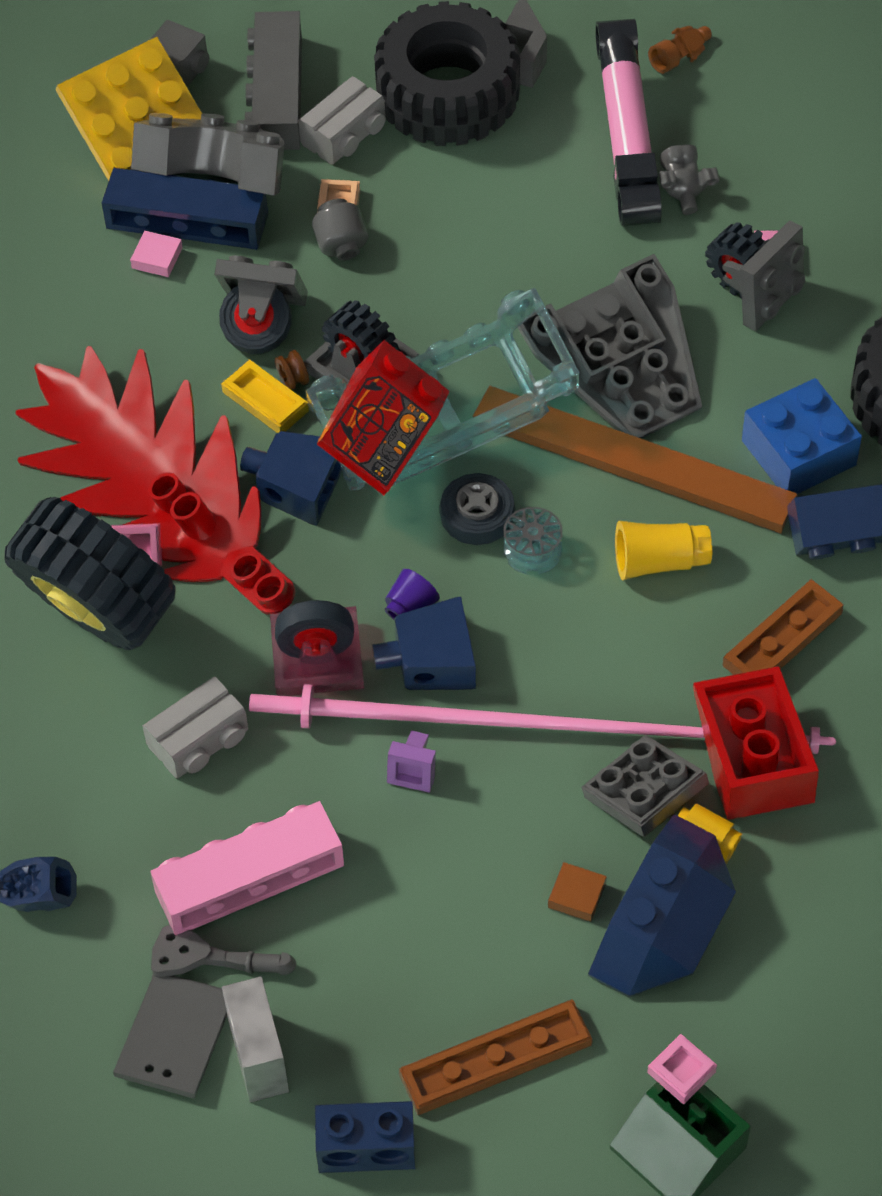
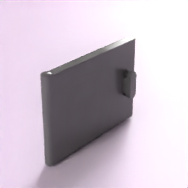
[113,974,227,1099]

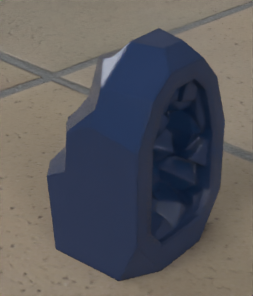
[0,856,77,912]

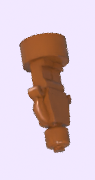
[648,26,712,74]

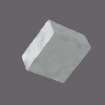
[222,976,289,1102]

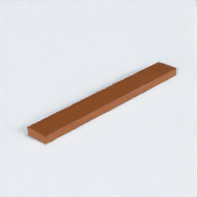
[473,385,797,534]

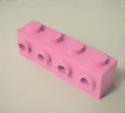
[150,801,344,937]

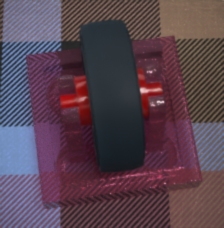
[270,600,364,696]

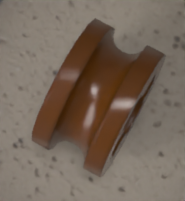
[275,350,309,390]

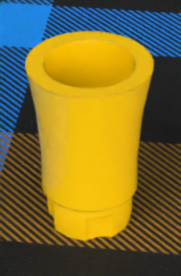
[615,521,713,580]

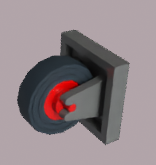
[214,255,308,354]

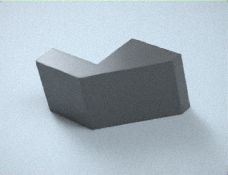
[505,0,547,88]

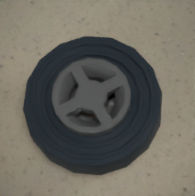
[439,473,515,545]

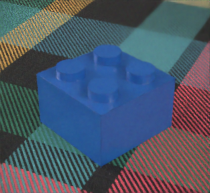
[742,378,862,494]

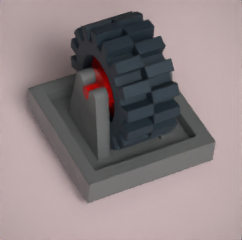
[705,220,805,331]
[304,300,419,396]

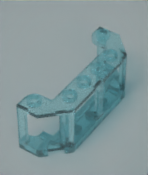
[306,288,579,491]

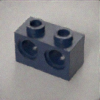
[315,1101,415,1173]

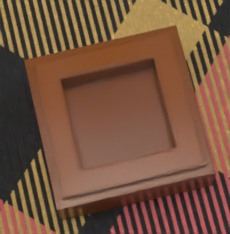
[548,862,607,922]

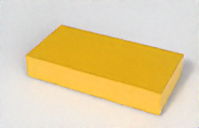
[221,360,309,433]

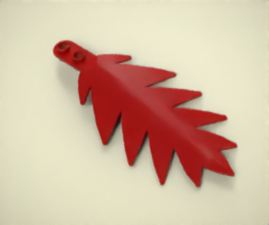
[15,346,296,615]

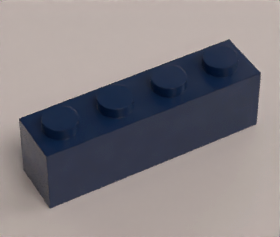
[102,168,268,250]
[787,484,882,560]

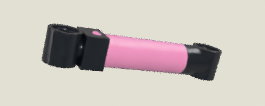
[595,19,662,226]

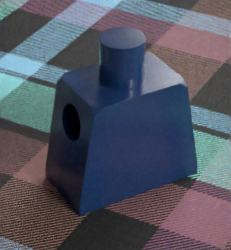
[240,431,345,526]
[372,597,476,690]

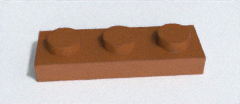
[722,579,844,675]

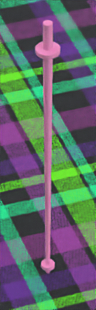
[249,684,836,754]

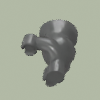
[659,145,720,215]

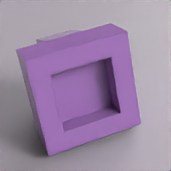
[387,731,436,793]

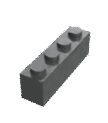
[245,11,302,150]

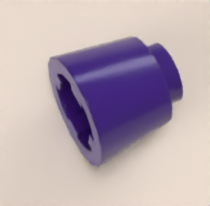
[385,568,440,620]

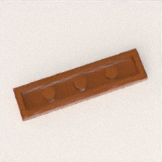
[399,999,592,1116]

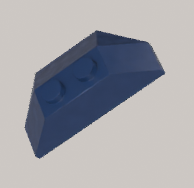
[588,814,736,997]

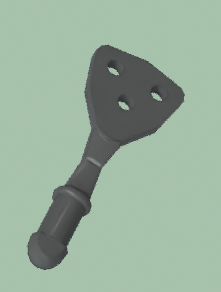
[151,925,297,977]

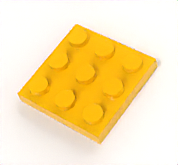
[56,37,202,181]

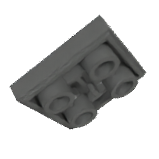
[581,735,709,837]

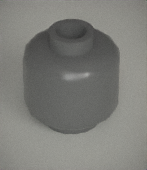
[312,199,369,261]

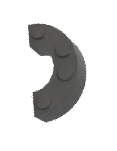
[131,113,285,195]

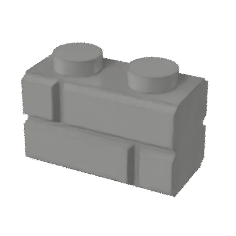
[298,76,386,165]
[142,677,248,779]

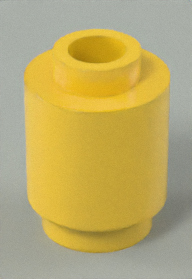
[678,803,742,864]

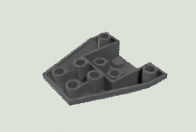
[515,254,702,439]

